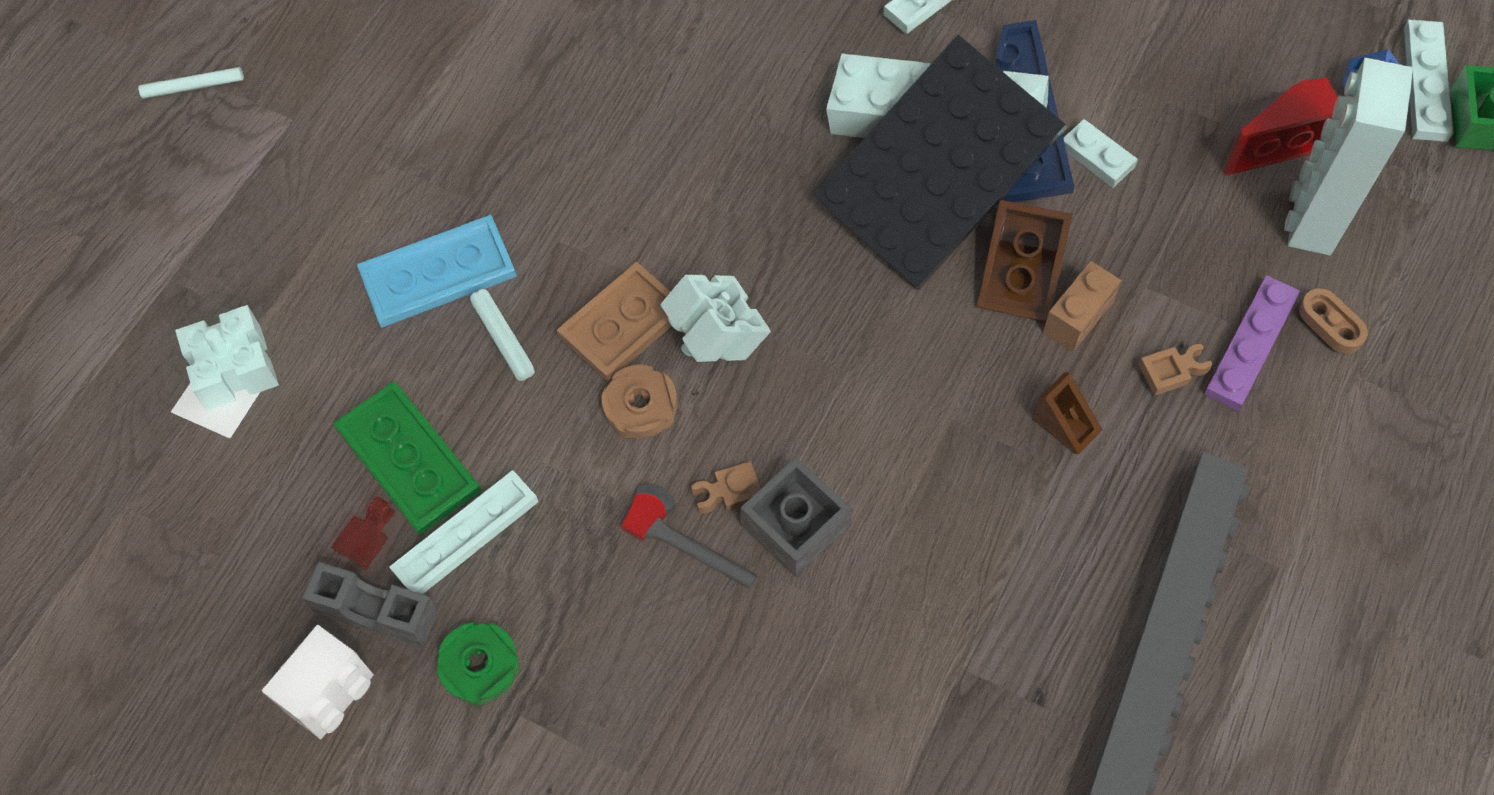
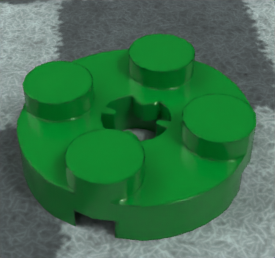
[437,622,520,706]

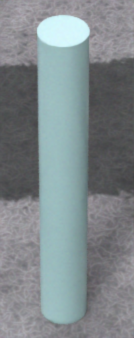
[139,67,244,99]

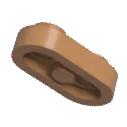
[1299,288,1368,354]

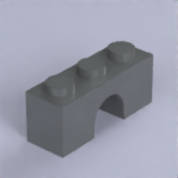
[302,562,438,647]

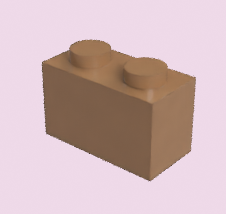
[1043,261,1122,352]

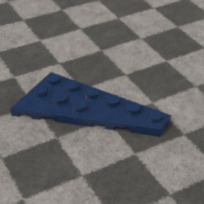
[996,20,1074,205]

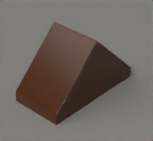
[1032,372,1102,455]

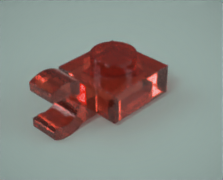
[331,496,395,570]

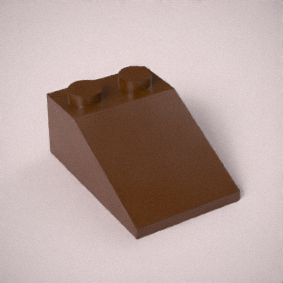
[977,200,1073,321]

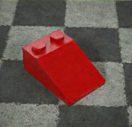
[1223,77,1338,176]

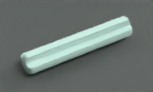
[470,289,535,381]

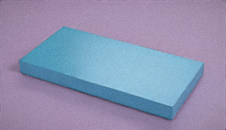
[357,215,517,328]

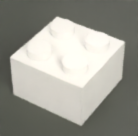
[262,624,374,740]

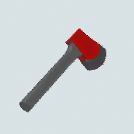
[621,484,758,589]

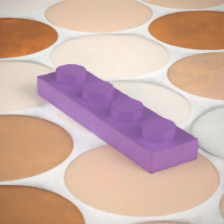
[1204,275,1300,412]

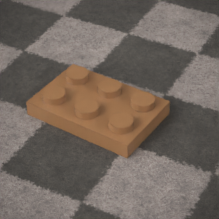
[557,261,672,382]

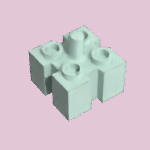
[660,275,771,362]
[175,305,279,411]

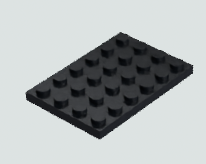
[813,35,1066,290]

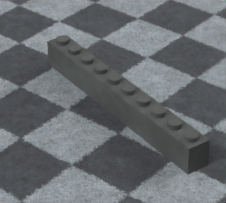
[1086,452,1250,795]

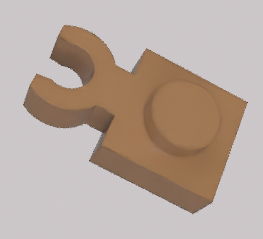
[1138,344,1212,396]
[691,461,761,514]

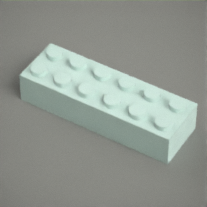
[827,54,1049,138]
[1284,58,1413,256]

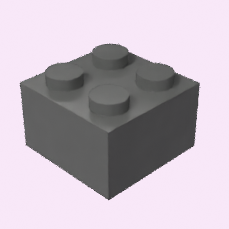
[740,457,852,577]

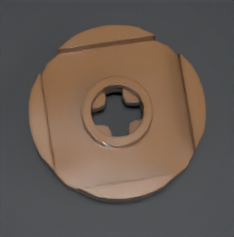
[602,364,677,438]

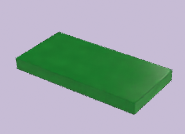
[332,381,482,536]

